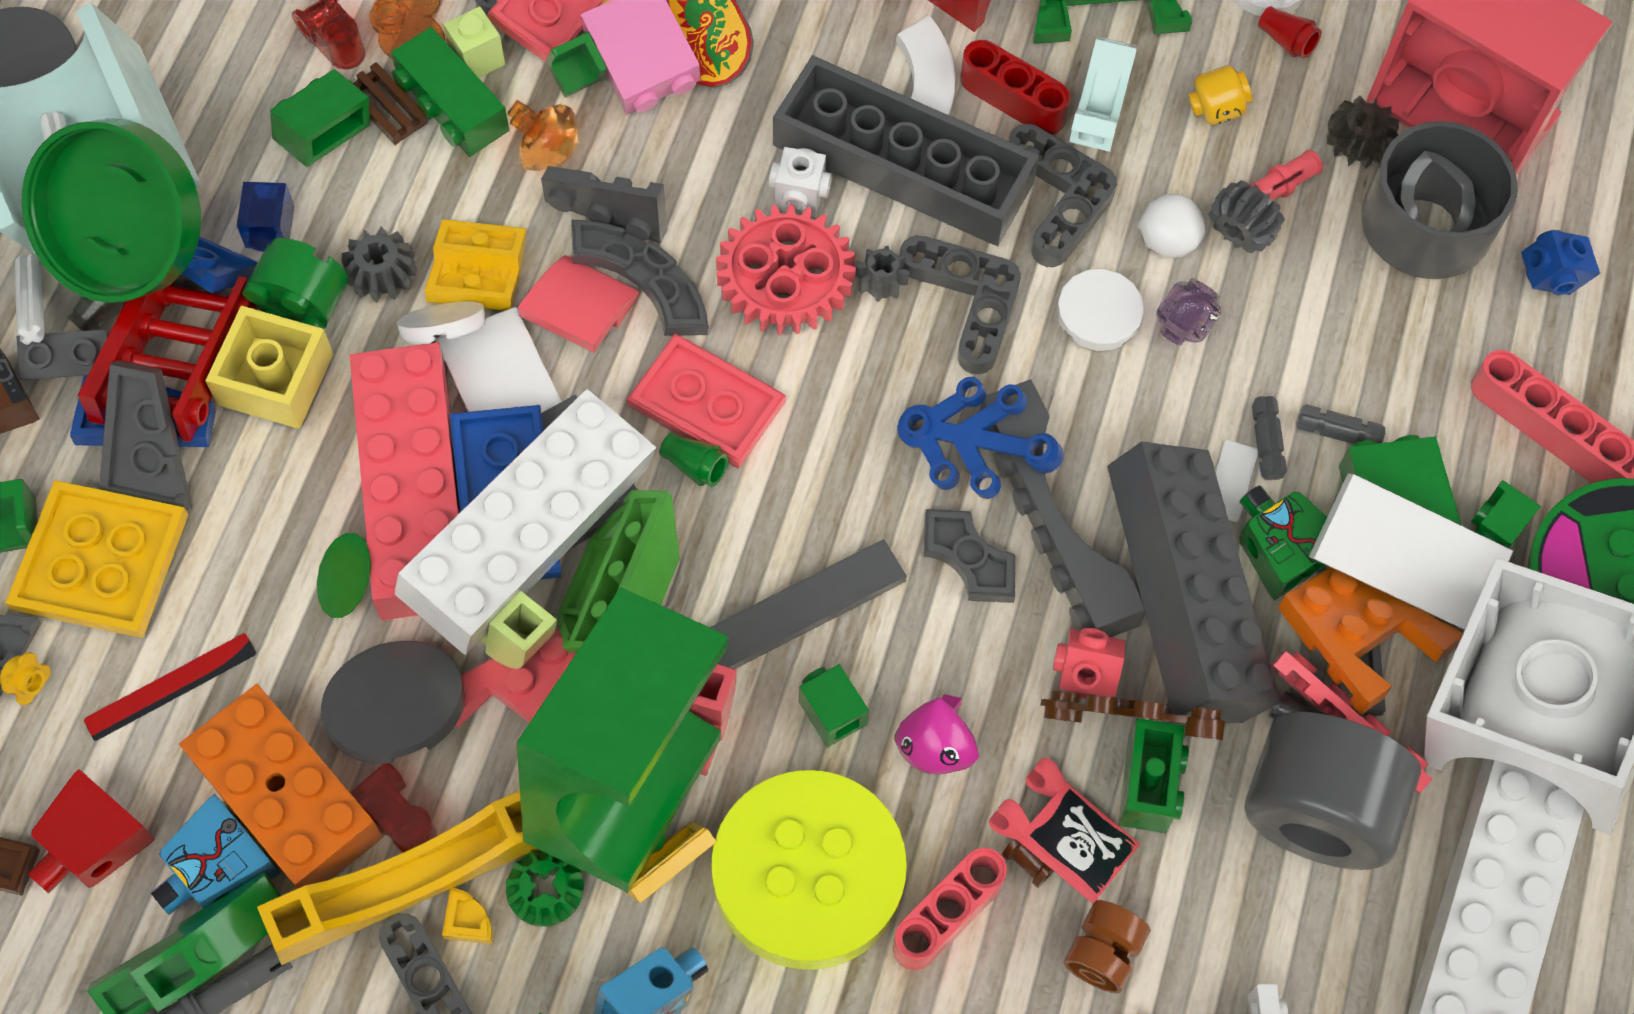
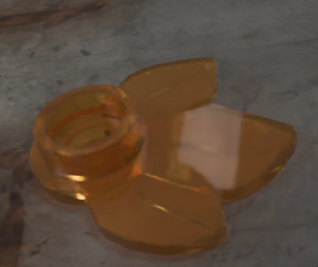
[369,0,446,59]

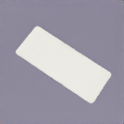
[1215,440,1258,522]

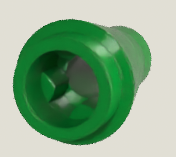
[659,433,728,487]

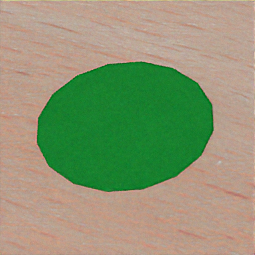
[316,533,371,618]

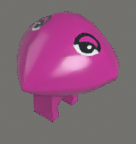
[894,694,979,775]

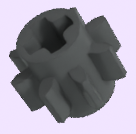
[855,246,909,302]

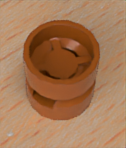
[1063,900,1151,994]

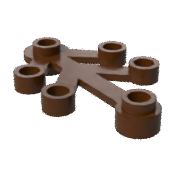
[1040,690,1225,740]

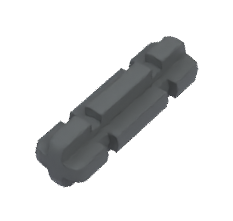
[1252,396,1287,480]
[1297,404,1385,444]

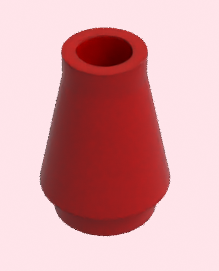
[1258,6,1322,58]

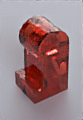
[350,763,437,853]

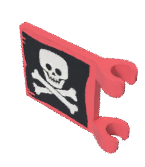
[989,758,1140,904]

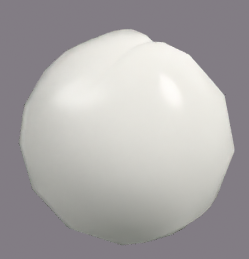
[1137,194,1205,258]

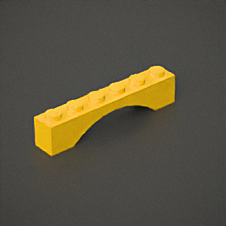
[257,790,538,965]

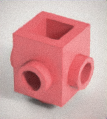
[1052,628,1125,699]

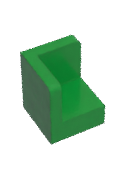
[546,32,607,98]
[0,478,38,553]

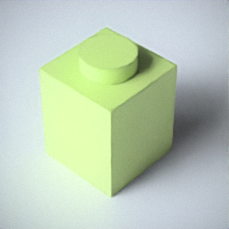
[443,6,505,78]

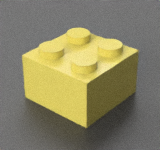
[205,306,334,429]

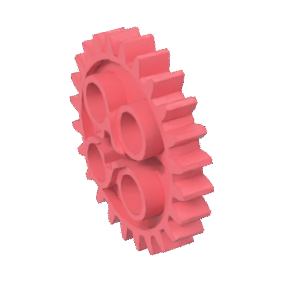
[716,204,856,335]

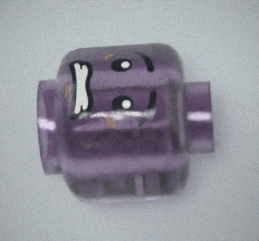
[1156,278,1221,345]

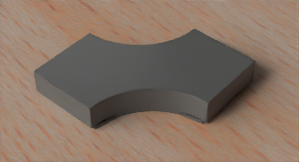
[924,509,1015,603]

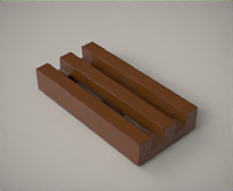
[349,62,428,145]

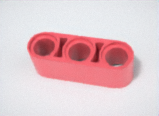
[892,847,1007,971]

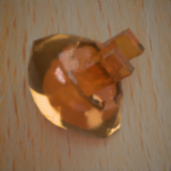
[507,100,578,171]

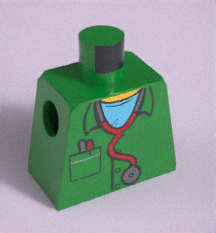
[1239,485,1327,601]

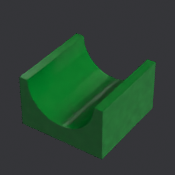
[517,587,729,893]

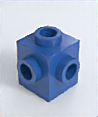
[1521,230,1600,295]

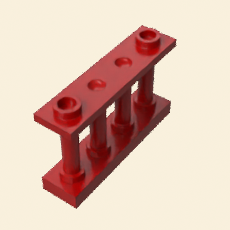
[78,276,257,442]

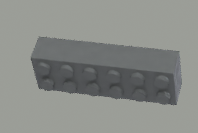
[773,55,1040,247]
[1107,441,1280,723]

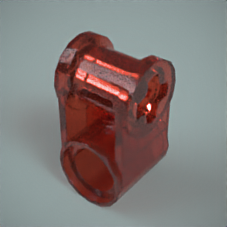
[291,0,365,70]

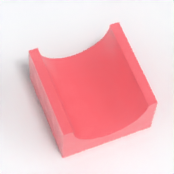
[1366,0,1613,175]

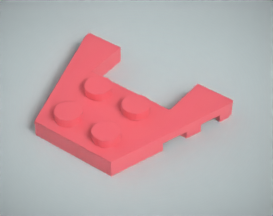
[455,627,575,728]

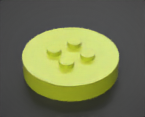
[712,770,907,970]

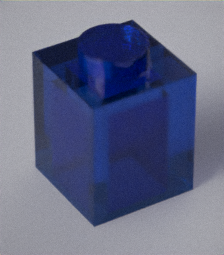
[236,182,295,252]

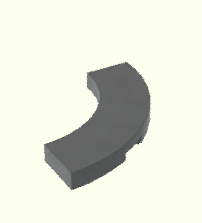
[571,219,709,336]

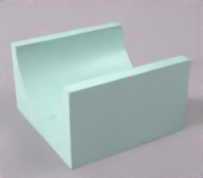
[0,2,201,254]

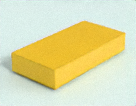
[625,821,717,903]

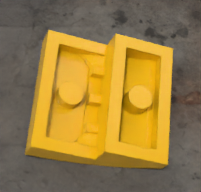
[425,219,527,311]

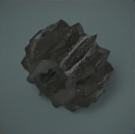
[1326,95,1399,169]

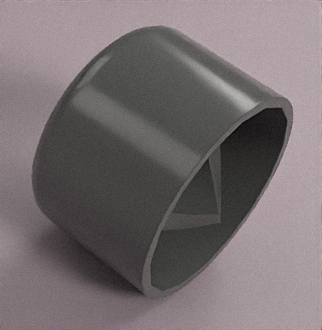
[1362,121,1518,279]
[1244,712,1421,870]

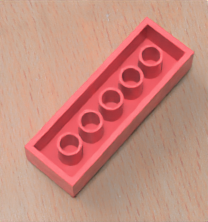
[349,342,460,621]

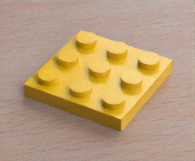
[5,480,189,638]

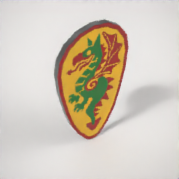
[666,0,754,88]

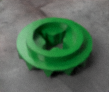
[506,850,584,927]

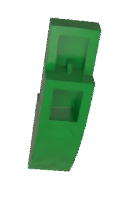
[87,872,281,1014]

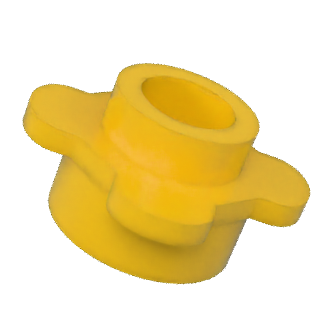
[0,652,51,705]

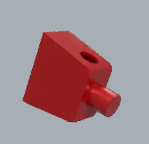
[27,769,155,894]

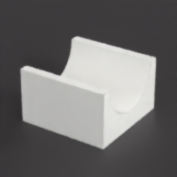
[1424,558,1634,835]

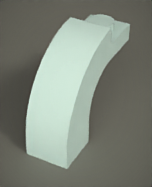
[1069,37,1138,152]

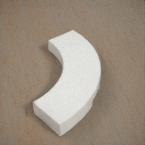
[896,15,955,115]

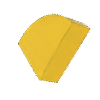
[442,888,493,944]

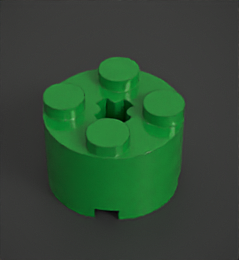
[242,238,349,329]

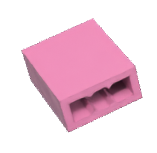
[580,0,700,115]

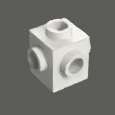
[769,147,832,218]

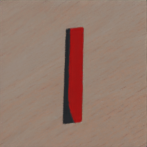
[84,633,256,741]

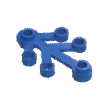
[897,377,1064,499]

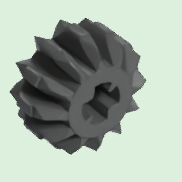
[1208,180,1285,253]
[341,226,417,303]

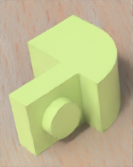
[480,591,557,669]

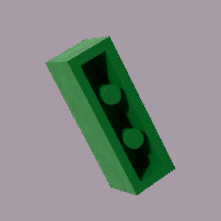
[391,26,510,157]

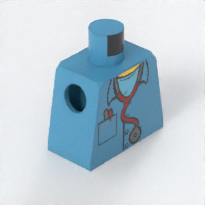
[150,794,280,915]
[594,947,708,1014]

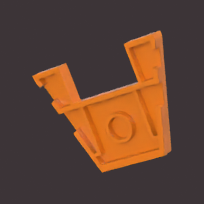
[1278,567,1463,715]

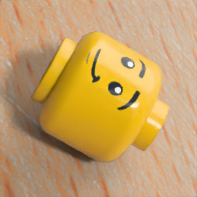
[1188,65,1253,126]

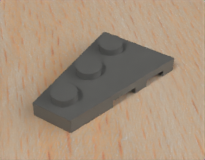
[99,360,192,511]

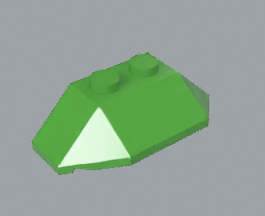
[557,490,680,654]

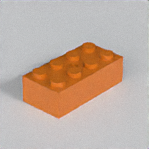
[179,683,383,889]

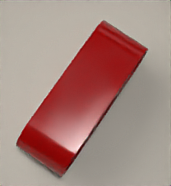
[960,40,1070,135]

